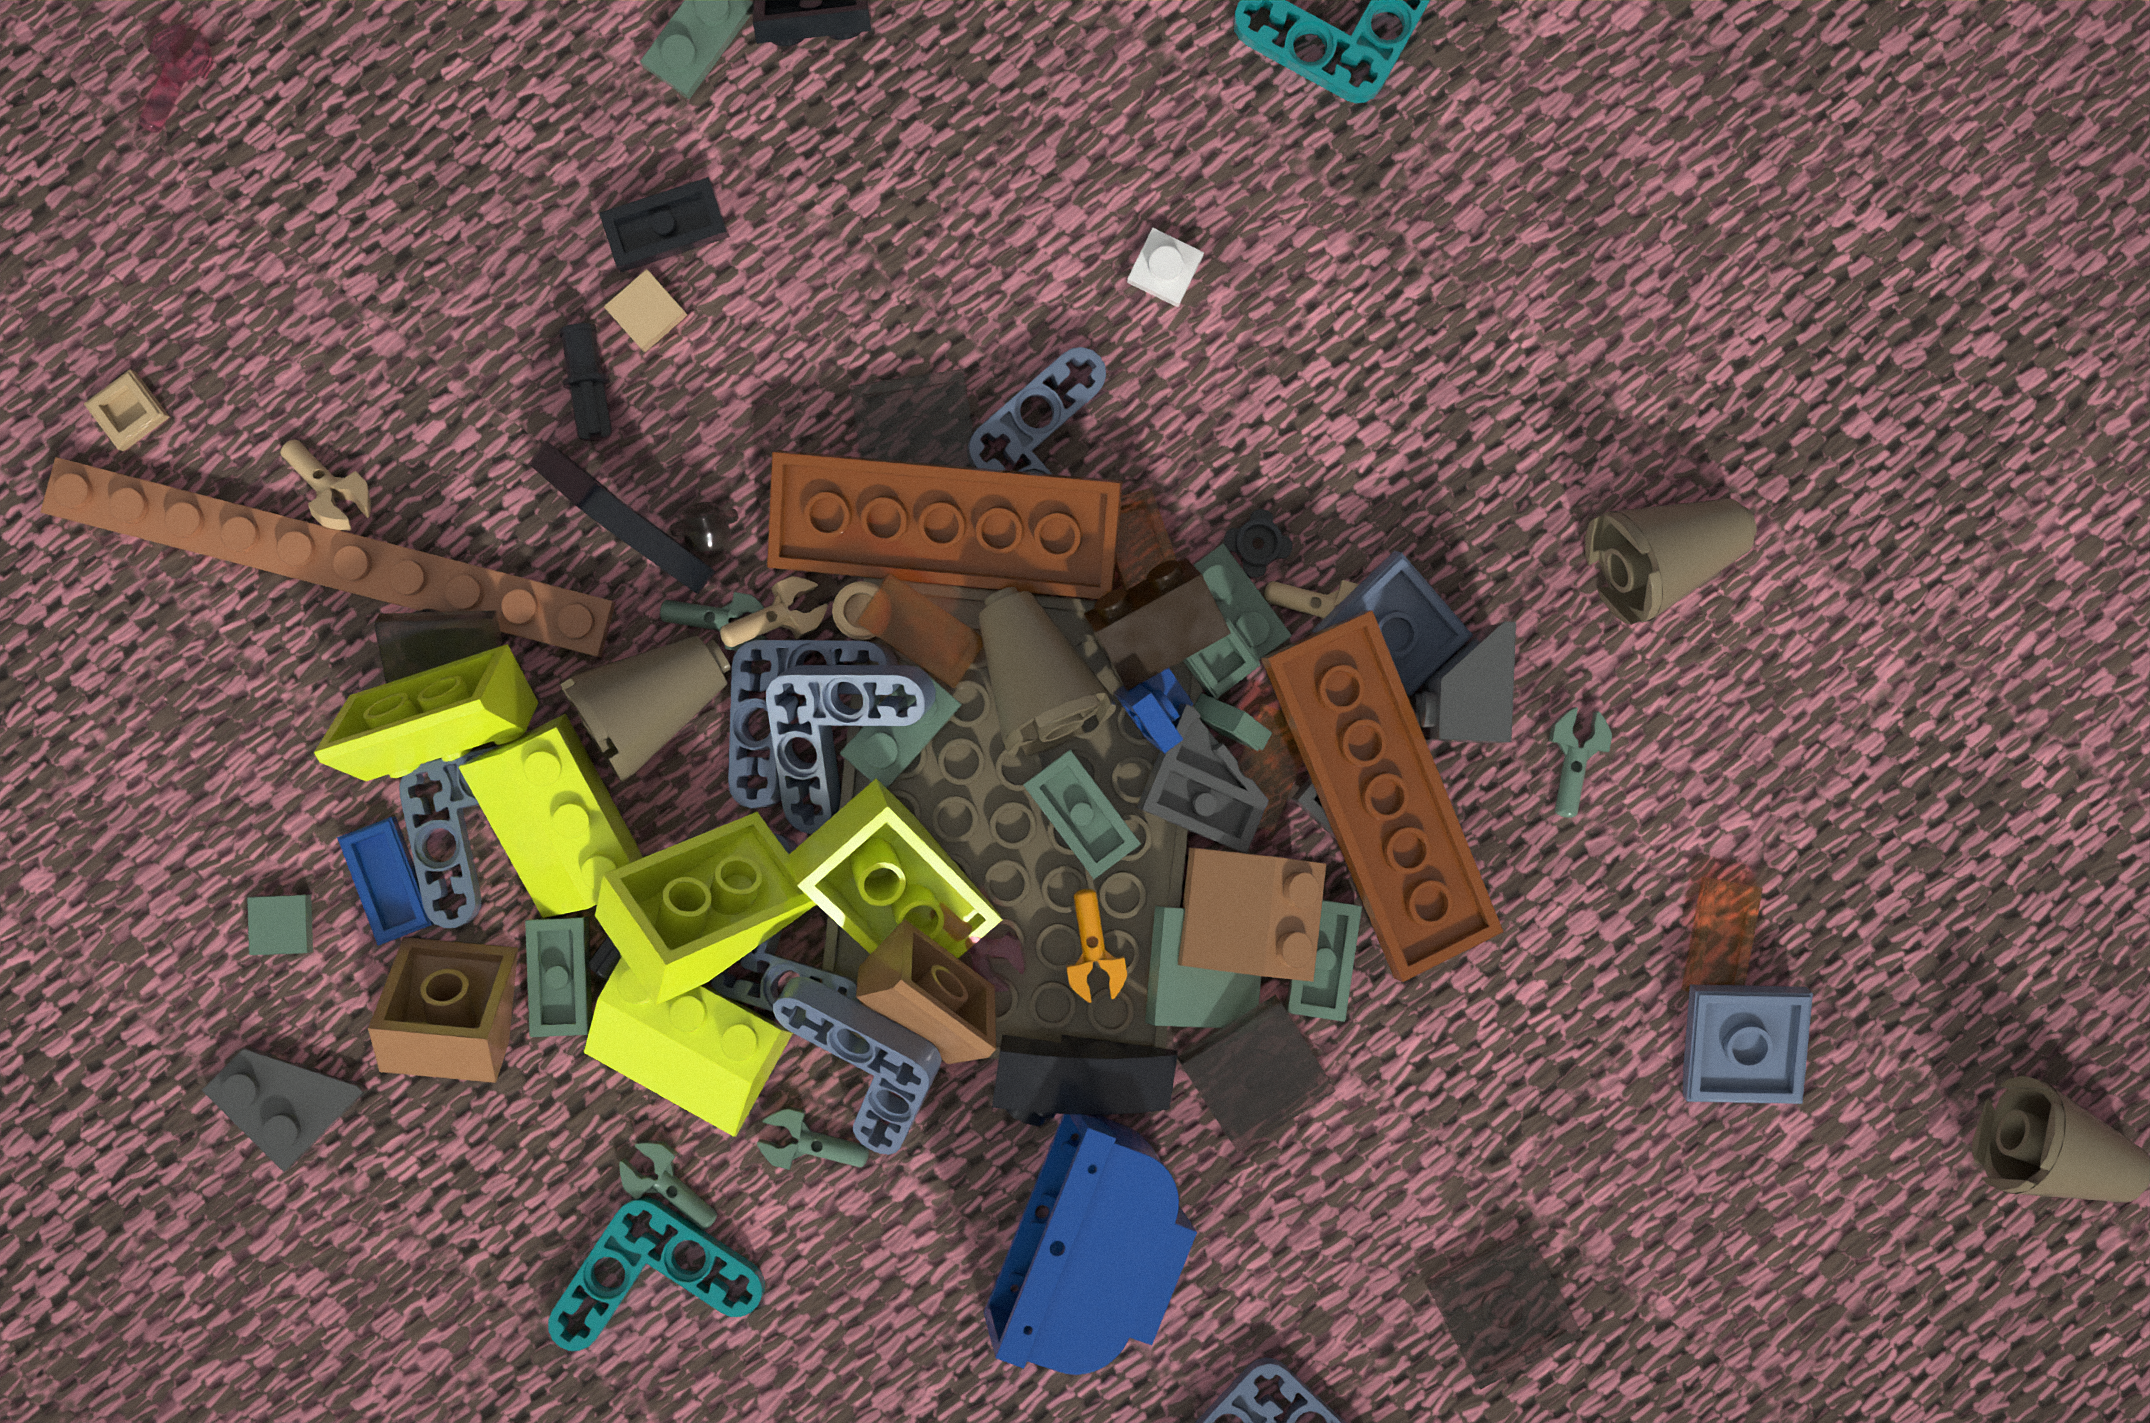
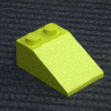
[788,778,1003,958]
[595,812,817,1005]

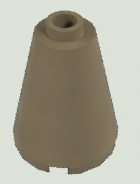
[1585,498,1757,625]
[978,587,1116,758]
[559,635,731,783]
[1972,1075,2150,1202]

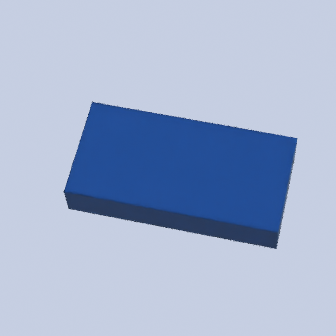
[337,816,434,945]

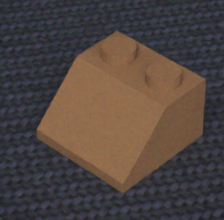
[1178,848,1326,982]
[856,919,996,1064]
[368,937,518,1083]

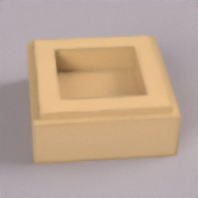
[604,269,687,352]
[84,369,170,451]

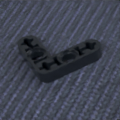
[528,441,716,594]

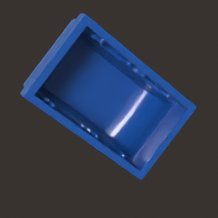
[984,1114,1197,1375]

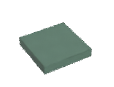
[1145,906,1261,1029]

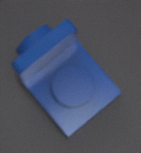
[1113,668,1193,754]

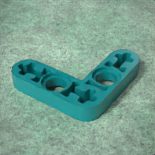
[1233,0,1431,103]
[548,1196,765,1351]

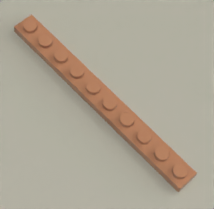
[40,457,616,657]

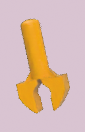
[1066,889,1127,1003]

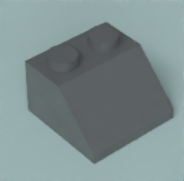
[1411,621,1516,743]

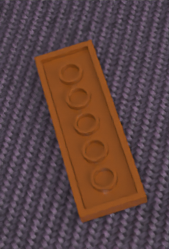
[767,450,1123,599]
[1261,610,1504,982]

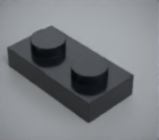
[753,0,872,46]
[599,177,730,273]

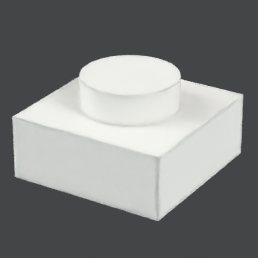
[1127,228,1204,307]

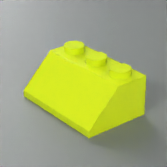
[314,644,538,781]
[459,714,643,918]
[584,957,793,1137]

